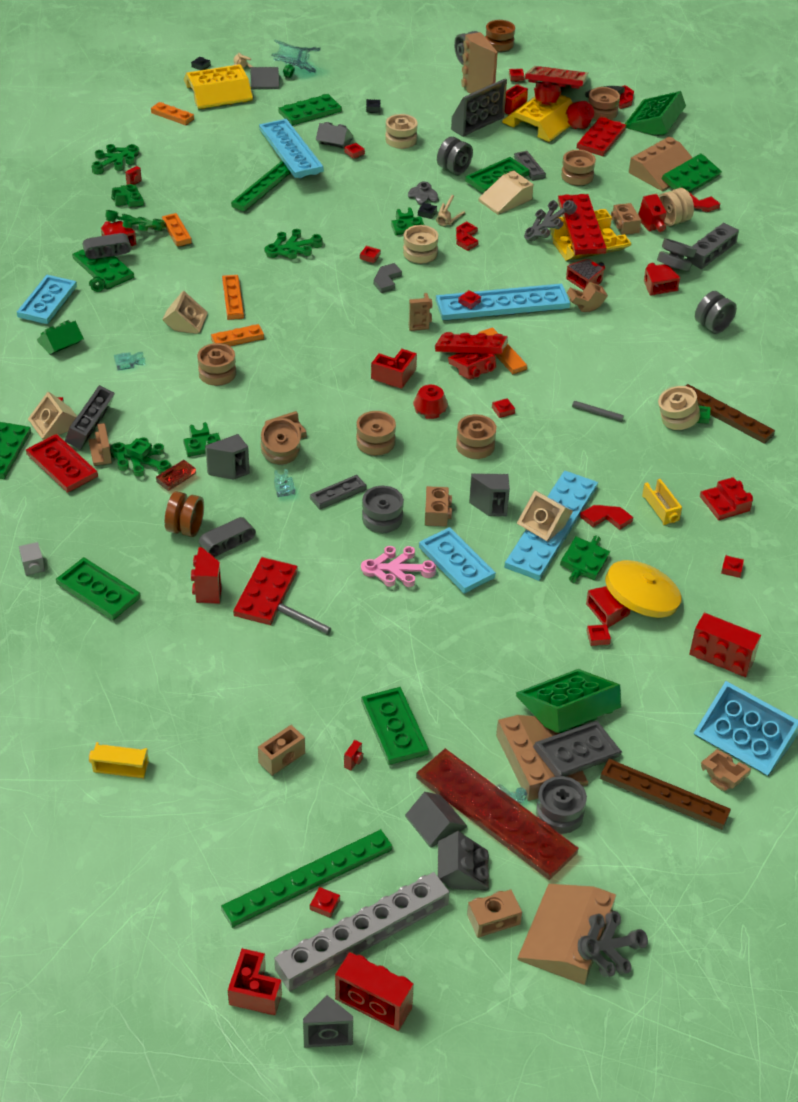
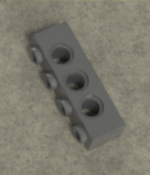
[687,223,739,269]
[65,385,115,450]

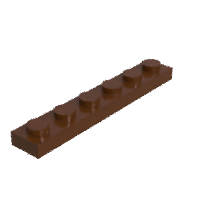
[686,384,775,444]
[600,759,731,830]

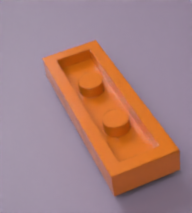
[151,102,194,126]
[162,213,192,247]
[211,324,264,346]

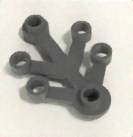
[524,200,577,241]
[578,911,648,977]

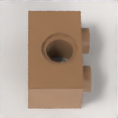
[258,725,305,776]
[467,889,522,938]

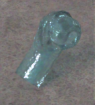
[494,784,527,804]

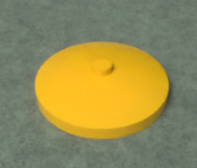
[605,560,681,618]

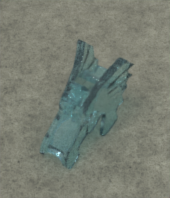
[271,39,321,73]

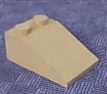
[478,171,534,215]

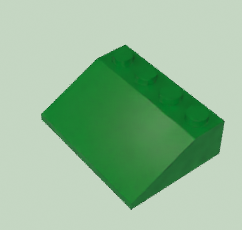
[625,91,686,135]
[516,669,622,733]

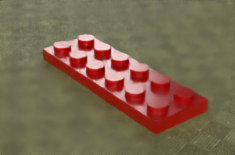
[558,194,607,255]

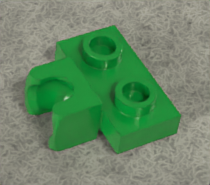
[111,184,144,207]
[391,207,424,236]
[183,422,221,457]

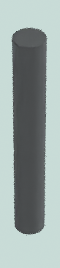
[572,400,624,422]
[277,603,331,635]

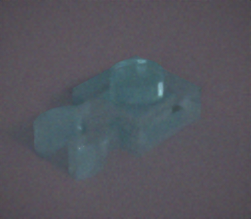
[114,352,145,371]
[274,469,295,497]

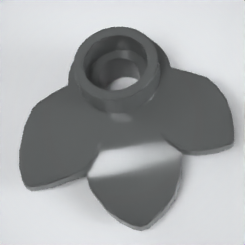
[408,181,438,205]

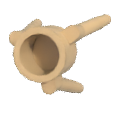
[233,53,253,68]
[435,195,465,226]

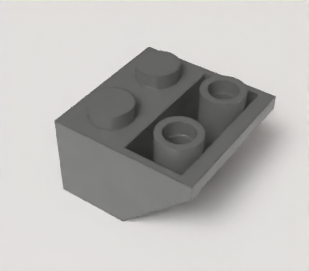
[316,122,353,148]
[205,434,250,480]
[469,473,510,516]
[438,831,489,890]

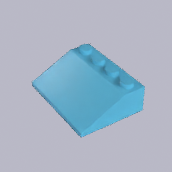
[694,681,798,776]

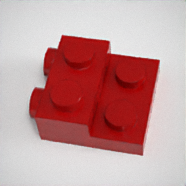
[448,353,497,379]
[700,477,753,520]

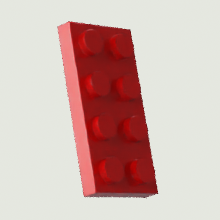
[576,117,626,156]
[435,332,508,354]
[26,434,98,493]
[233,557,298,625]

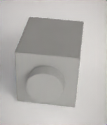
[19,542,45,575]

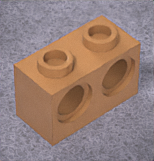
[611,203,641,235]
[425,486,452,527]

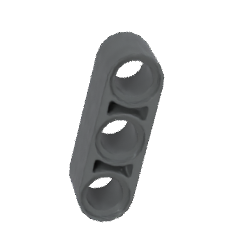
[82,233,131,259]
[199,517,256,557]

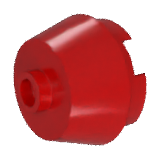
[534,82,562,105]
[565,101,594,129]
[413,384,448,419]

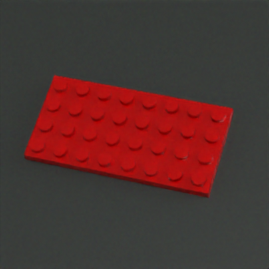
[525,66,589,89]

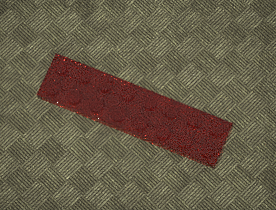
[416,748,579,880]

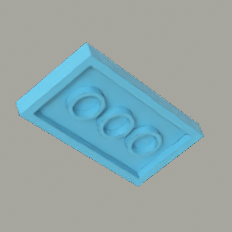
[17,275,77,324]
[419,527,496,593]

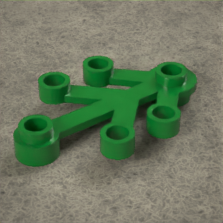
[91,144,139,175]
[105,210,166,231]
[264,229,323,259]
[110,437,172,477]

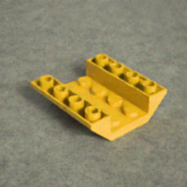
[184,64,253,109]
[502,94,573,142]
[550,209,631,261]

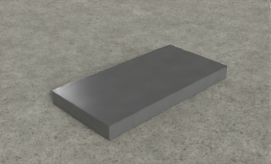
[533,721,622,777]

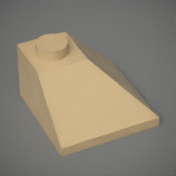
[163,291,208,334]
[28,392,77,440]
[517,491,573,541]

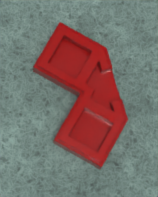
[618,85,634,109]
[689,193,721,212]
[456,221,479,251]
[580,505,634,530]

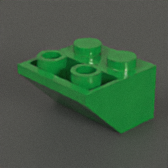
[37,320,84,354]

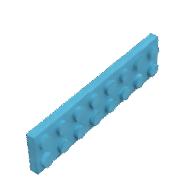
[259,119,324,178]
[436,284,570,320]
[504,470,598,581]

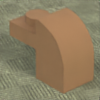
[567,282,608,312]

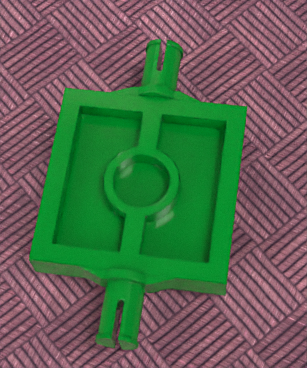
[560,535,610,583]

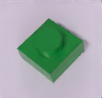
[697,406,711,424]
[126,438,152,460]

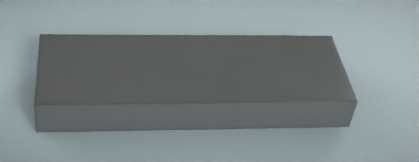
[514,151,546,181]
[310,475,367,510]

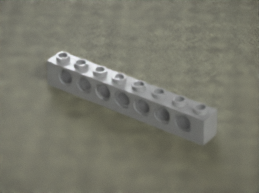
[274,872,449,992]

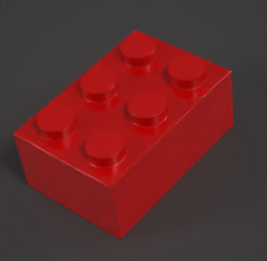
[689,612,761,678]
[335,952,414,1032]

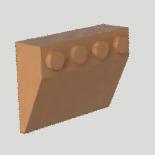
[461,32,498,94]
[629,137,693,191]
[496,715,588,801]
[517,884,616,985]

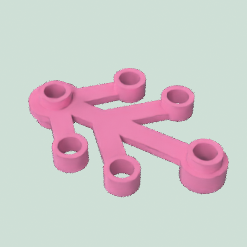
[361,546,436,587]

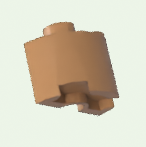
[701,749,751,791]

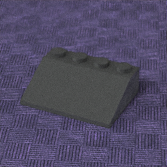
[451,79,507,137]

